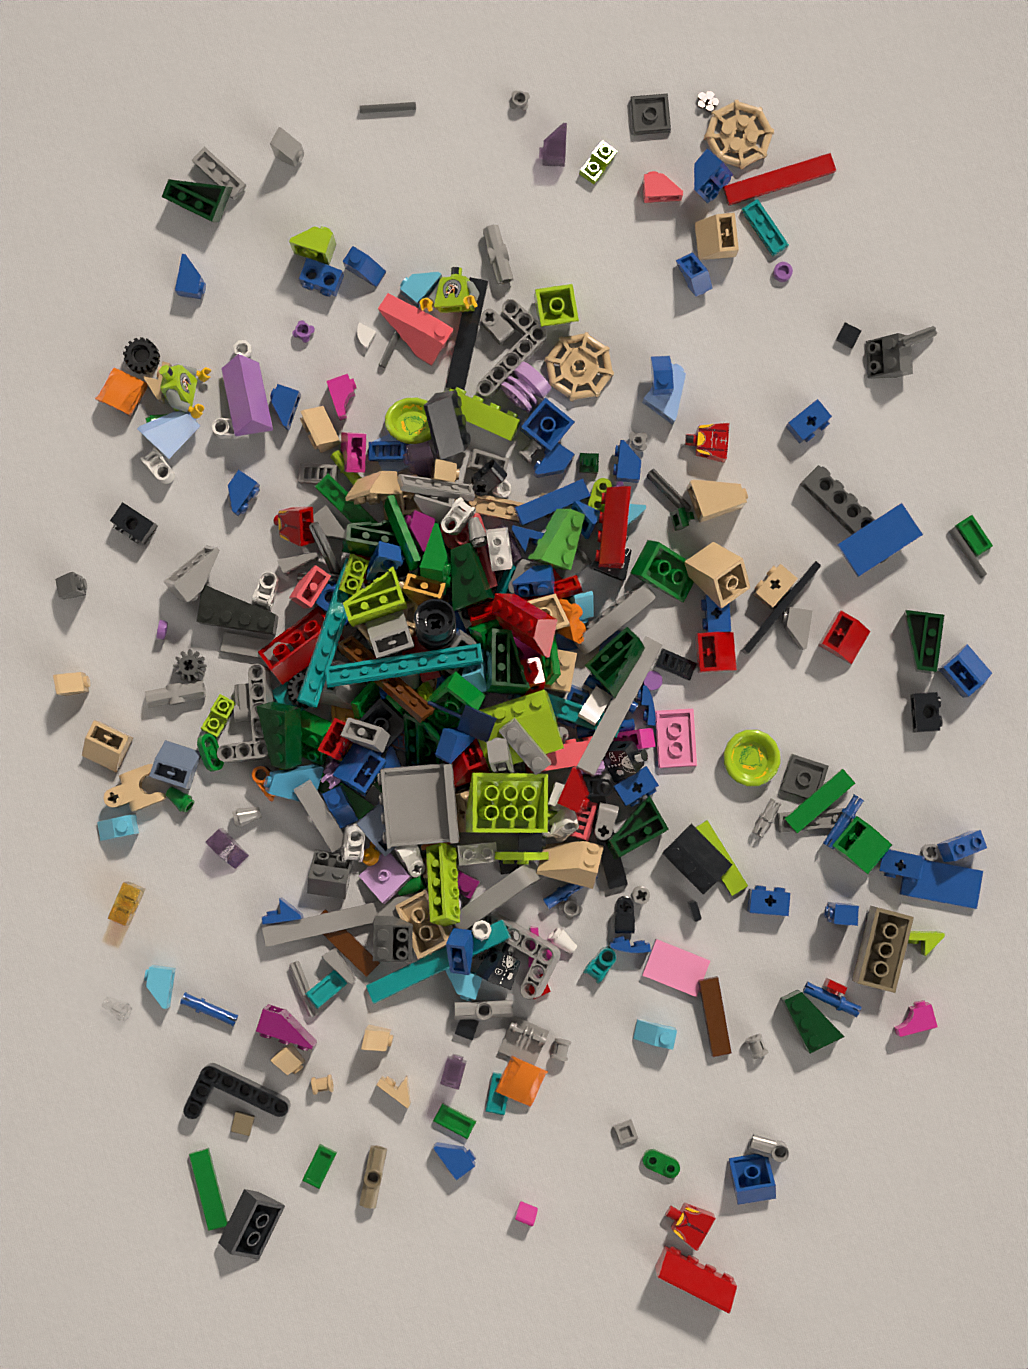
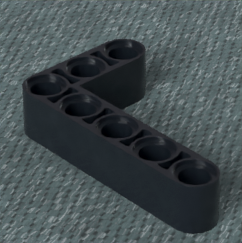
[183,1063,291,1119]

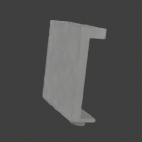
[378,763,459,849]

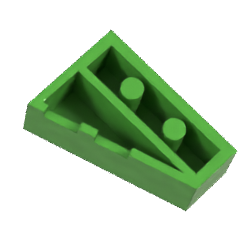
[528,509,585,570]

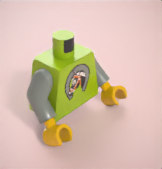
[420,267,479,313]
[159,364,211,419]

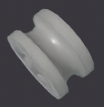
[921,844,940,861]

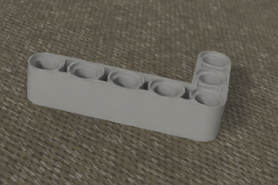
[477,299,547,400]
[217,664,273,763]
[452,861,545,930]
[486,911,560,999]

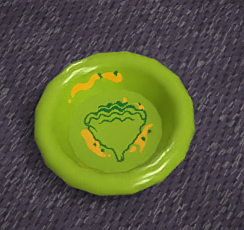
[385,397,432,444]
[724,730,780,786]

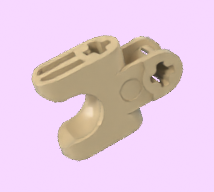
[103,764,166,812]

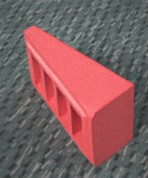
[570,801,598,842]

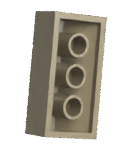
[852,905,914,993]

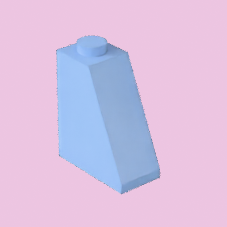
[642,363,686,425]
[137,411,200,459]

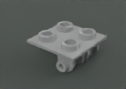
[498,1016,549,1066]

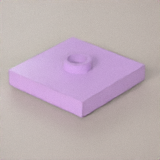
[359,853,412,904]

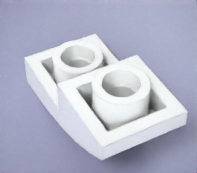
[578,686,613,726]

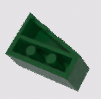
[256,701,302,769]
[781,989,845,1054]

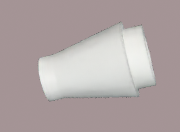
[548,927,577,954]

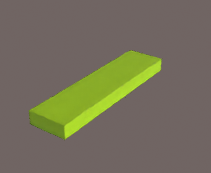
[696,820,748,896]

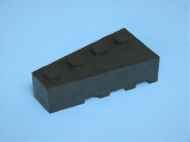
[196,585,279,635]

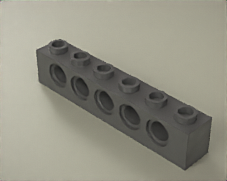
[800,465,889,563]

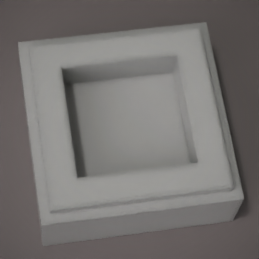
[613,1119,639,1146]

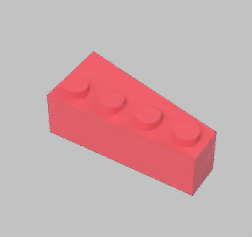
[525,736,603,774]

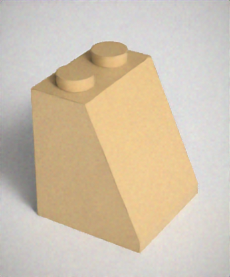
[686,480,748,523]
[685,542,750,608]
[533,649,577,694]

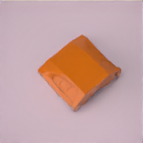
[95,368,148,417]
[556,599,586,644]
[495,1056,548,1107]

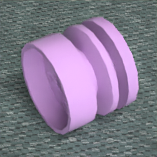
[500,361,551,413]

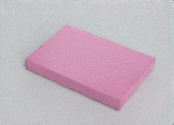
[655,709,697,768]
[642,939,710,997]

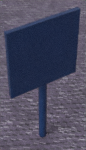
[427,701,497,743]

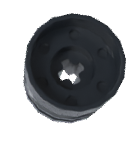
[414,599,457,650]

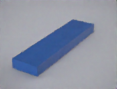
[514,479,591,526]

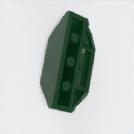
[404,712,442,766]

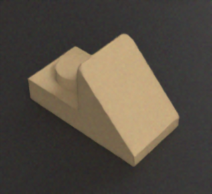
[143,361,172,404]
[376,1075,411,1109]

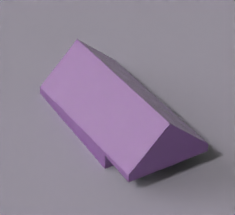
[221,354,273,436]

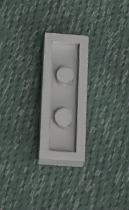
[192,146,247,200]
[499,718,551,775]

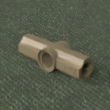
[359,1145,387,1209]

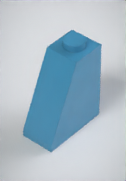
[264,764,324,802]

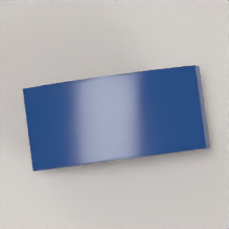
[637,686,655,726]
[609,936,651,953]

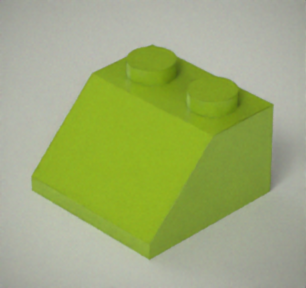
[289,226,337,265]
[534,284,579,327]

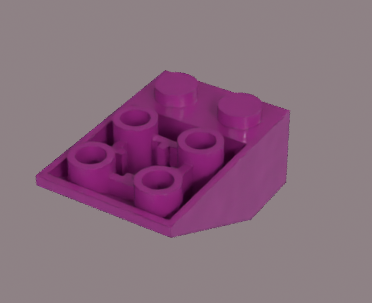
[256,1004,317,1051]

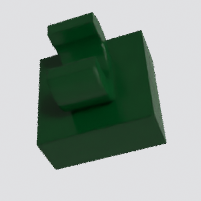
[579,453,599,474]
[670,507,695,531]

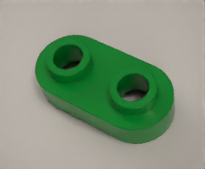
[197,733,224,772]
[642,1149,680,1178]

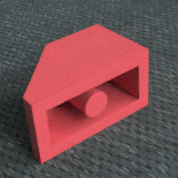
[643,171,683,203]
[289,565,331,609]

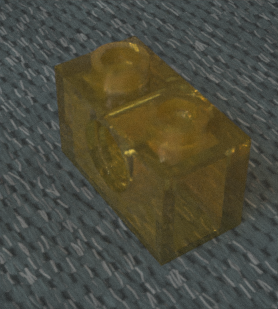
[108,881,145,926]

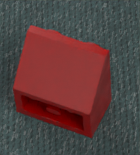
[818,610,871,664]
[695,632,737,673]
[444,739,490,788]

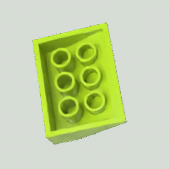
[478,690,564,772]
[466,773,548,833]

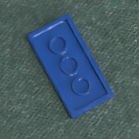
[837,503,923,577]
[900,860,983,909]

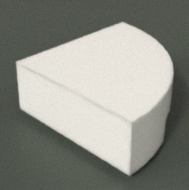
[357,322,376,349]

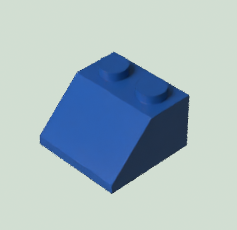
[521,397,575,452]
[729,1154,776,1205]

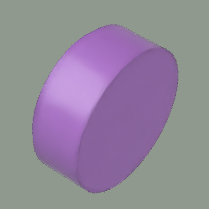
[773,262,793,282]
[157,620,168,640]
[643,671,663,690]

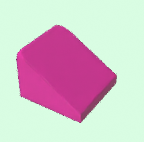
[515,1201,538,1227]

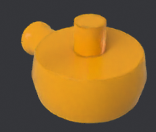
[363,842,379,866]

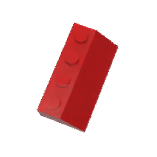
[595,486,631,569]
[492,593,557,657]
[258,606,344,685]
[655,1246,737,1314]

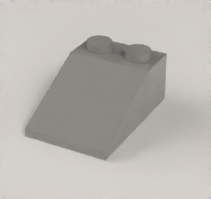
[163,545,220,602]

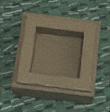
[231,1111,255,1136]

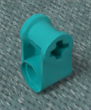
[583,946,616,984]

